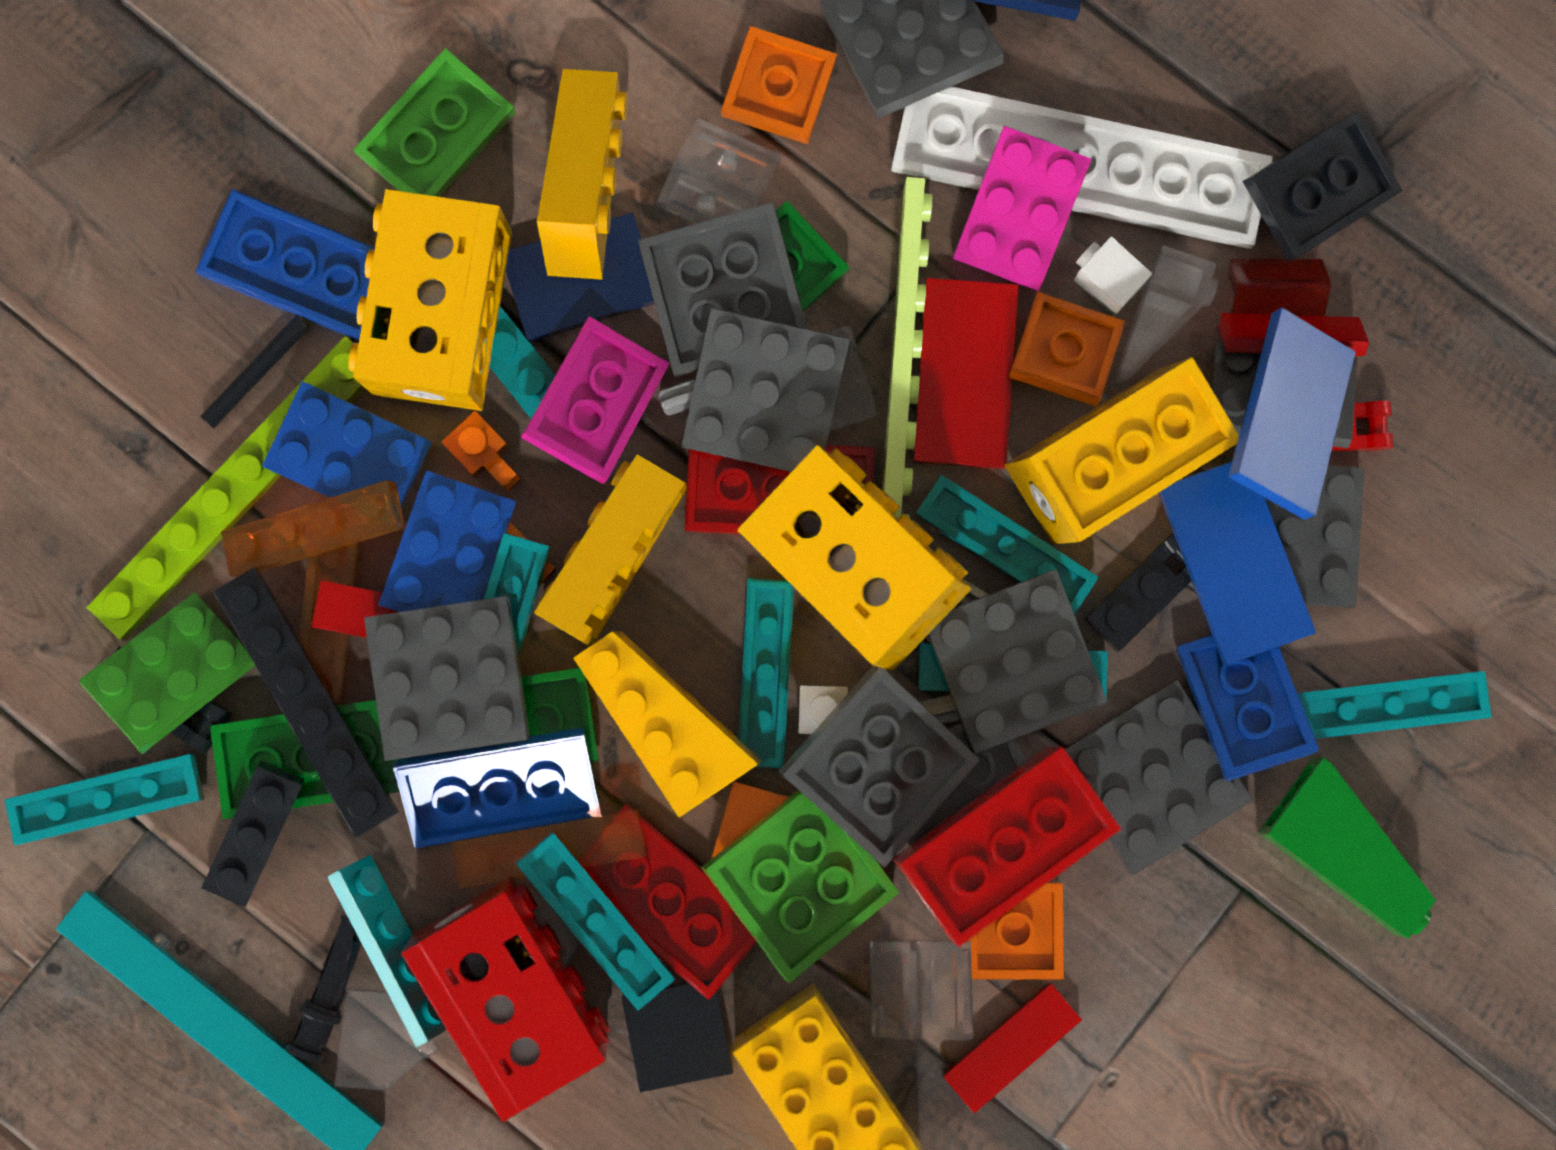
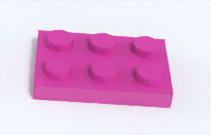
[953,125,1092,291]
[521,316,670,484]

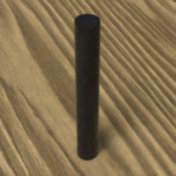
[200,315,310,429]

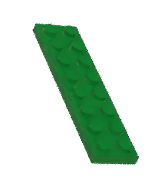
[210,668,600,820]

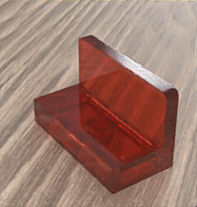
[1228,259,1331,316]

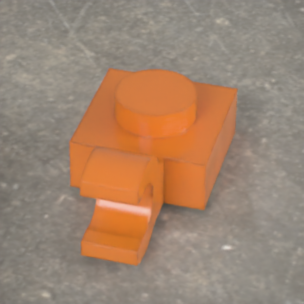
[441,411,521,491]

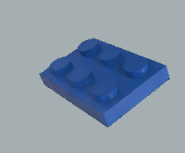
[262,381,432,526]
[378,470,517,612]
[1176,635,1319,782]

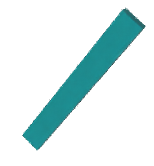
[55,890,385,1150]

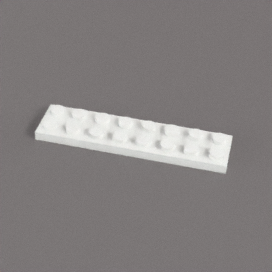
[891,87,1273,249]

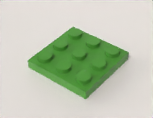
[701,790,899,983]

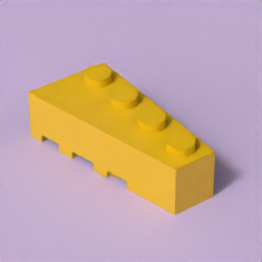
[537,69,628,280]
[534,454,687,646]
[573,631,763,818]

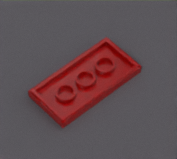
[913,278,1019,470]
[685,445,875,535]
[578,803,757,1000]

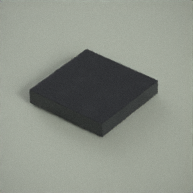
[622,979,734,1093]

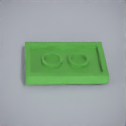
[353,48,516,197]
[79,592,255,754]

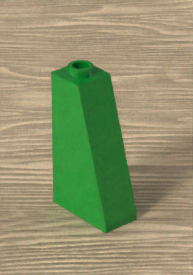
[1257,757,1436,939]

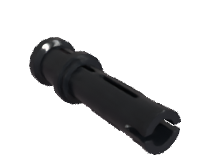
[284,914,362,1063]

